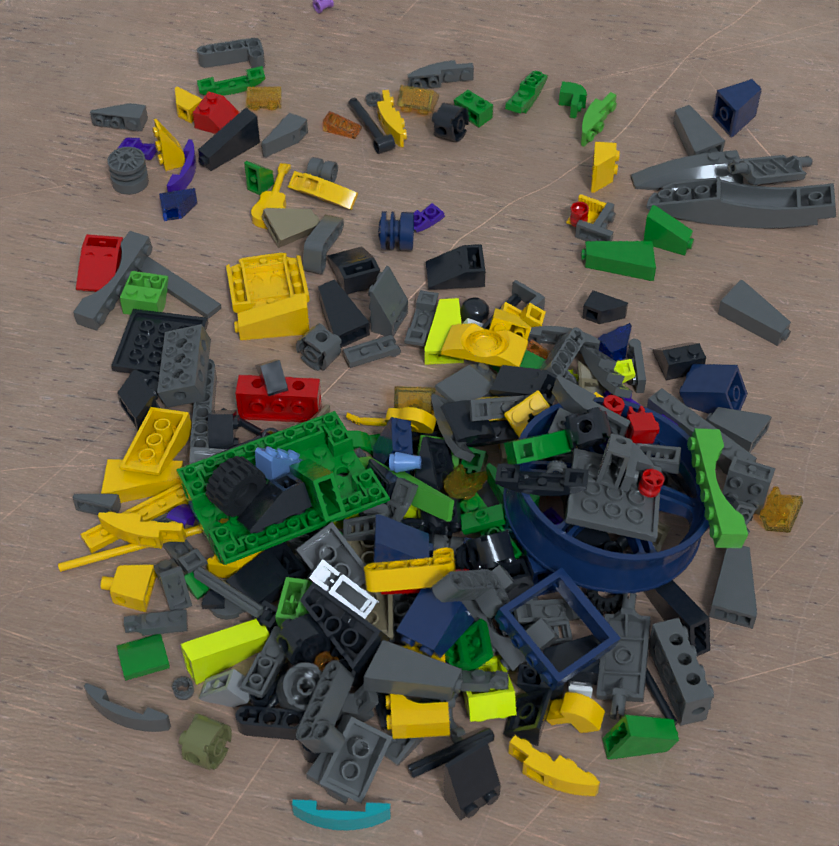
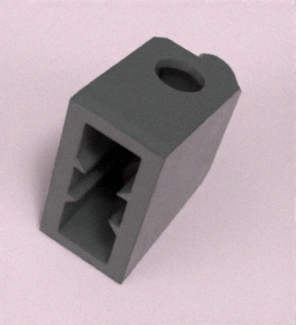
[596,434,633,489]

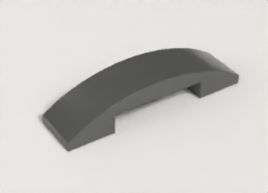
[405,290,439,346]
[527,326,600,354]
[469,394,547,421]
[151,512,208,574]
[514,596,587,624]
[84,683,171,732]

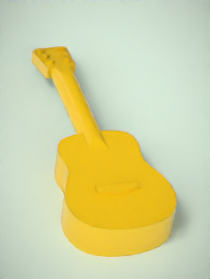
[251,163,291,229]
[346,407,436,433]

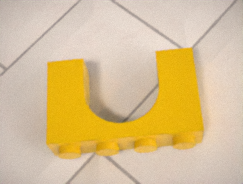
[386,645,450,739]

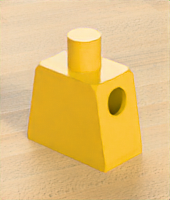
[100,565,156,612]

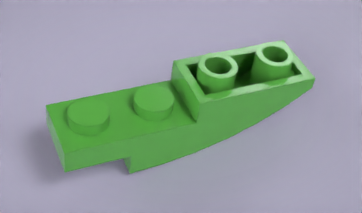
[581,92,617,147]

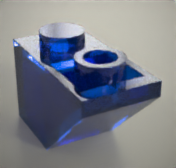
[159,188,198,221]
[598,323,632,362]

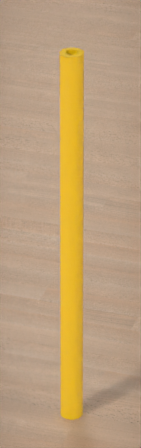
[58,525,203,572]

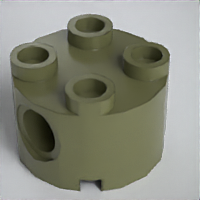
[179,714,232,770]

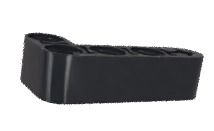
[235,706,321,764]

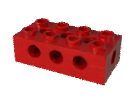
[235,375,322,423]

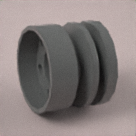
[107,147,149,195]

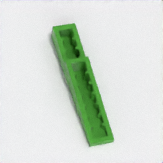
[359,456,454,522]

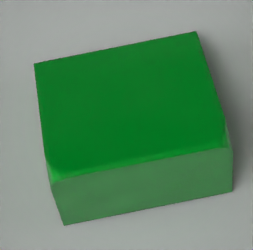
[184,571,209,600]

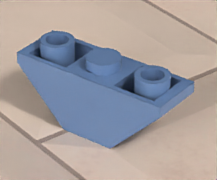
[255,446,303,481]

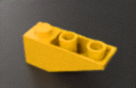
[152,119,185,171]

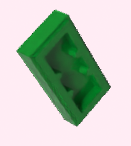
[461,504,506,535]

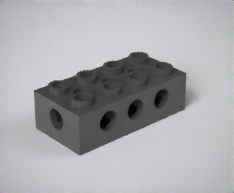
[157,324,211,408]
[648,618,714,726]

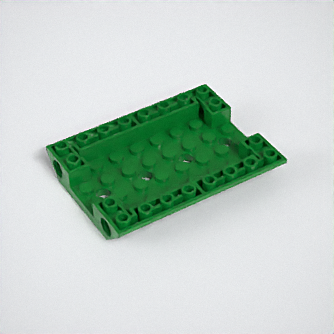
[176,411,390,565]

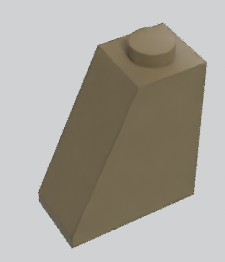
[262,208,320,248]

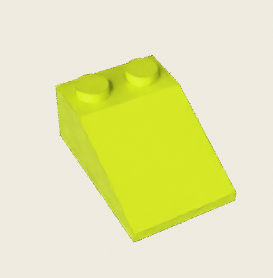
[462,655,516,722]

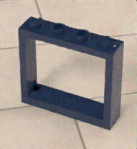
[495,568,621,691]

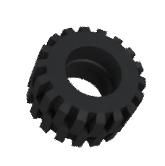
[206,456,266,517]

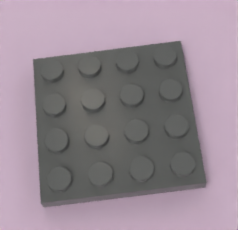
[565,449,662,542]

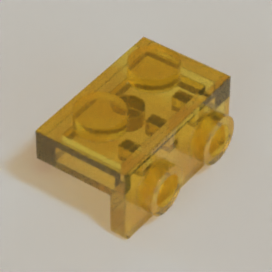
[246,87,282,110]
[444,464,488,500]
[760,486,803,533]

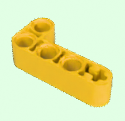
[364,548,456,592]

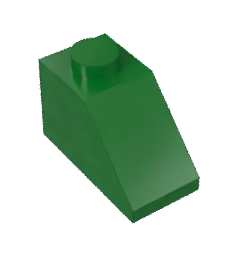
[244,161,274,195]

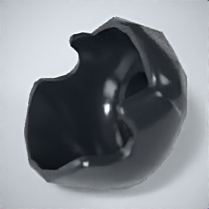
[460,297,489,323]

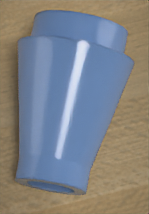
[389,452,421,473]

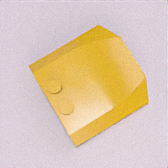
[226,253,310,313]

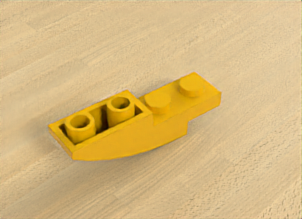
[377,90,407,147]
[288,171,358,210]
[98,512,186,549]
[508,735,600,796]

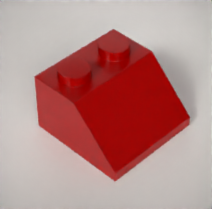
[193,92,240,134]

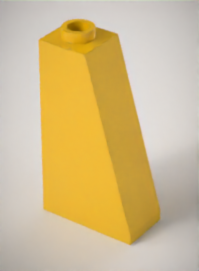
[234,294,309,340]
[101,459,184,503]

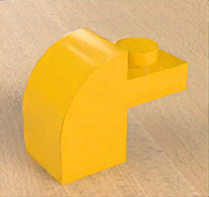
[501,302,546,328]
[546,692,605,733]

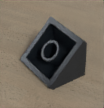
[503,688,553,746]

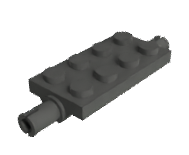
[728,155,813,185]
[596,593,651,720]

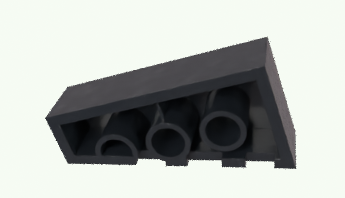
[300,582,390,676]

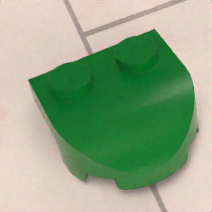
[445,618,494,671]

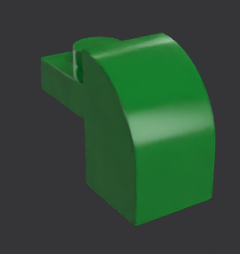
[559,81,587,119]

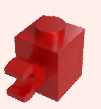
[625,406,659,444]

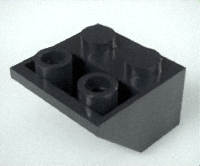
[117,370,160,430]

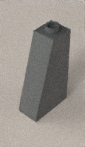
[673,105,725,156]
[718,280,791,346]
[709,546,757,629]
[363,640,464,701]

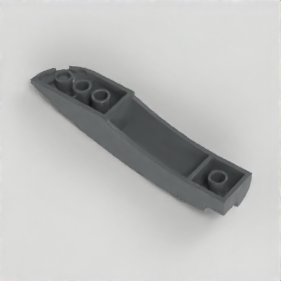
[647,177,836,228]

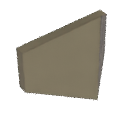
[577,361,607,396]

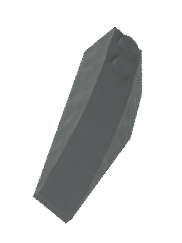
[631,150,744,190]

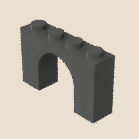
[461,565,559,672]

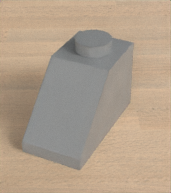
[199,669,250,708]

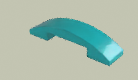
[292,800,391,831]

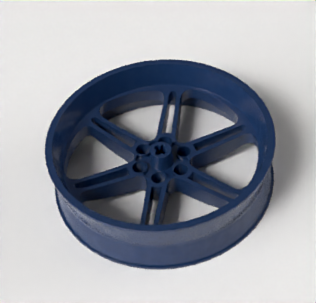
[503,397,710,594]

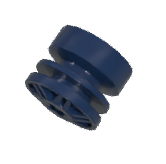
[378,211,414,251]

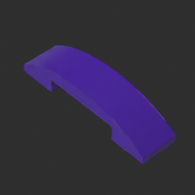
[167,139,196,199]

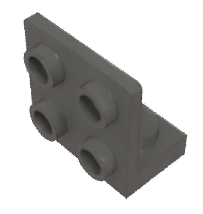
[722,456,776,515]

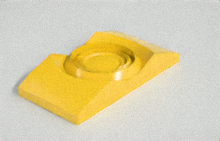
[441,323,528,367]

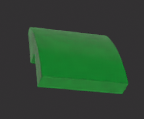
[117,634,170,681]

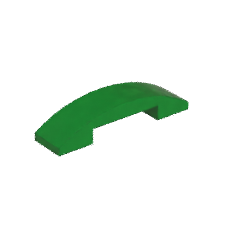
[197,66,266,96]

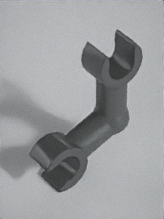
[440,698,466,743]

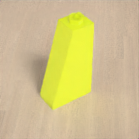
[424,298,464,365]
[180,619,270,685]

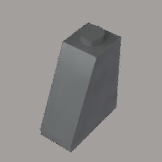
[706,407,772,453]

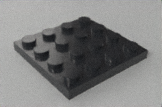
[111,309,209,374]

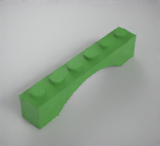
[687,428,748,548]

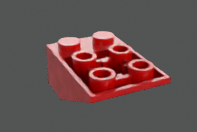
[76,234,123,292]

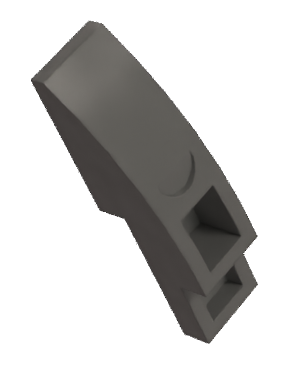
[408,60,474,90]
[552,375,631,437]
[240,626,286,698]

